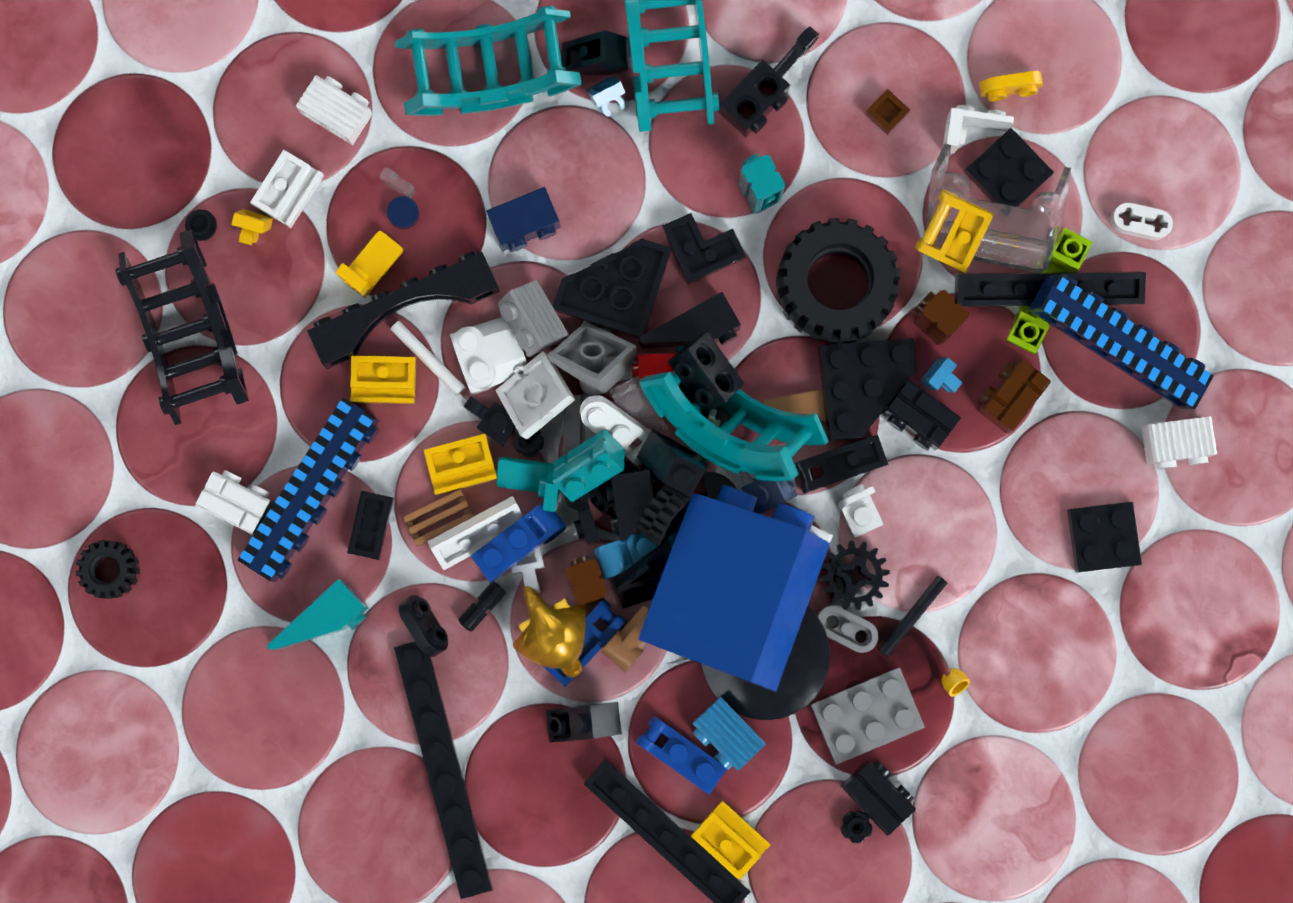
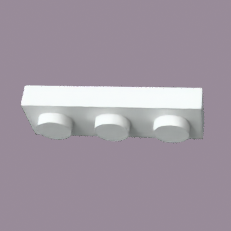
[427,496,524,570]

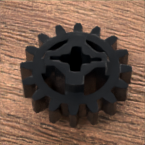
[819,541,890,610]

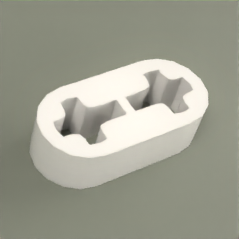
[1110,203,1173,240]

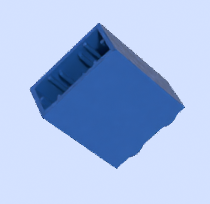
[638,485,830,691]

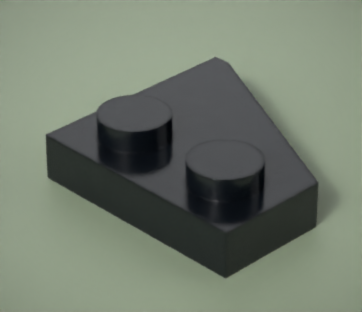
[613,541,672,609]

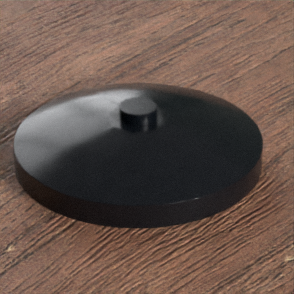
[702,605,831,720]

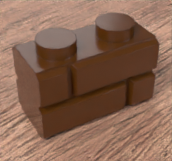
[914,290,969,345]
[978,358,1051,434]
[566,554,609,606]

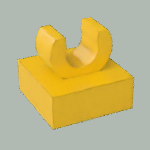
[232,209,273,245]

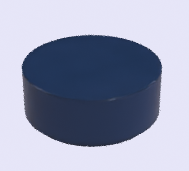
[387,196,420,229]

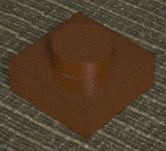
[865,89,910,135]

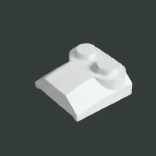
[450,317,528,395]

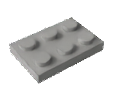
[810,667,925,765]

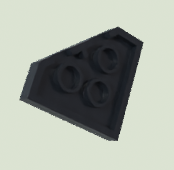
[553,239,672,338]
[818,338,917,441]

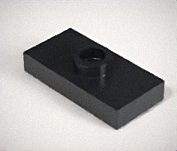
[347,491,394,560]

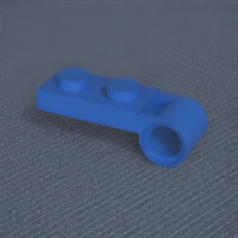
[471,502,567,583]

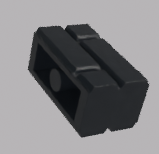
[884,380,961,451]
[840,760,916,836]

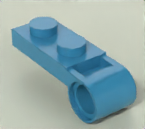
[593,518,683,580]

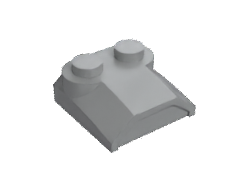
[547,321,636,395]

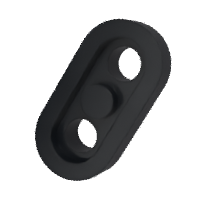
[398,595,448,657]

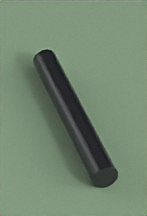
[878,576,948,658]

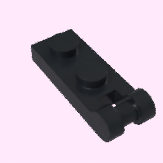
[794,435,888,494]

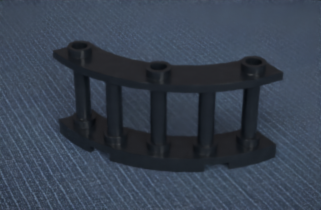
[116,229,249,425]

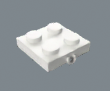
[495,351,575,439]

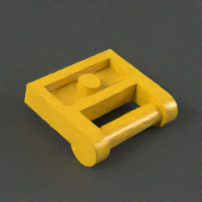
[915,189,994,273]

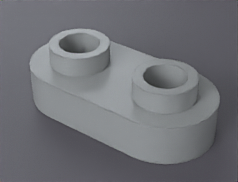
[817,606,878,653]

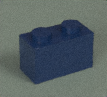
[486,187,561,252]

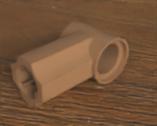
[601,605,649,672]

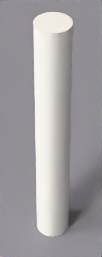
[390,321,466,396]

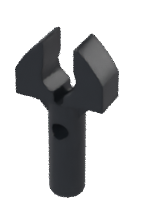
[774,26,819,77]

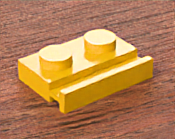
[350,356,416,404]
[424,434,497,495]
[691,800,771,881]

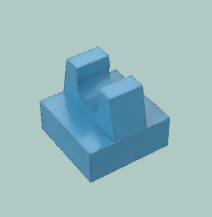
[919,357,962,393]

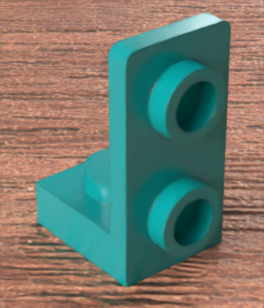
[496,457,560,512]

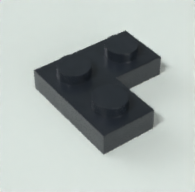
[662,213,746,285]

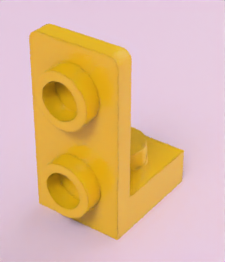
[335,231,403,298]

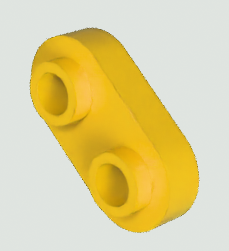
[979,71,1043,102]

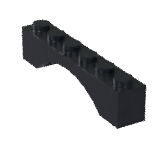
[307,251,500,369]

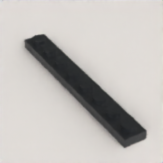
[394,641,493,899]

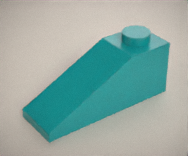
[266,579,369,650]

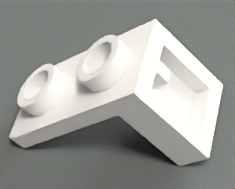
[942,105,1014,154]
[838,484,884,538]

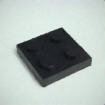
[964,128,1054,217]
[1067,502,1142,573]

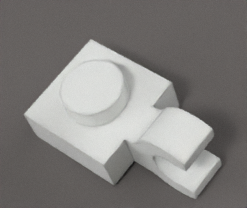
[512,546,545,593]

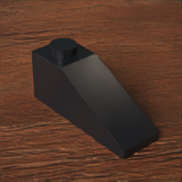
[639,292,741,348]

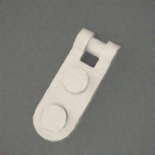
[580,395,650,467]

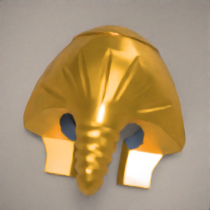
[513,586,586,678]

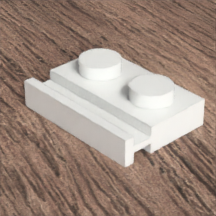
[250,150,324,228]

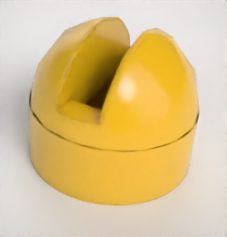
[941,668,970,697]

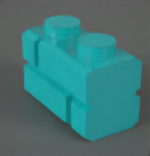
[738,154,786,214]
[552,429,625,502]

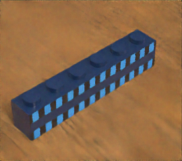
[1028,274,1214,409]
[237,398,379,582]

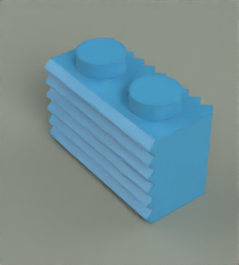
[692,696,766,771]

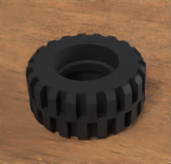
[776,218,901,344]

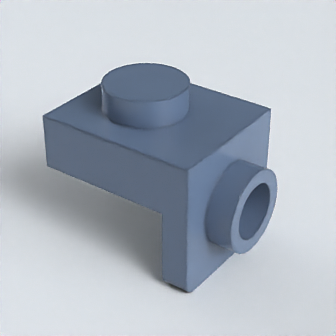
[741,479,797,514]

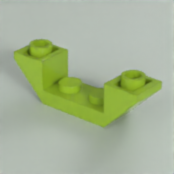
[1006,227,1093,355]

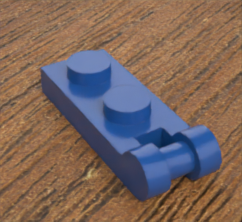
[542,599,626,687]
[636,716,727,795]

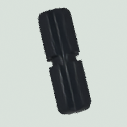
[458,581,506,632]

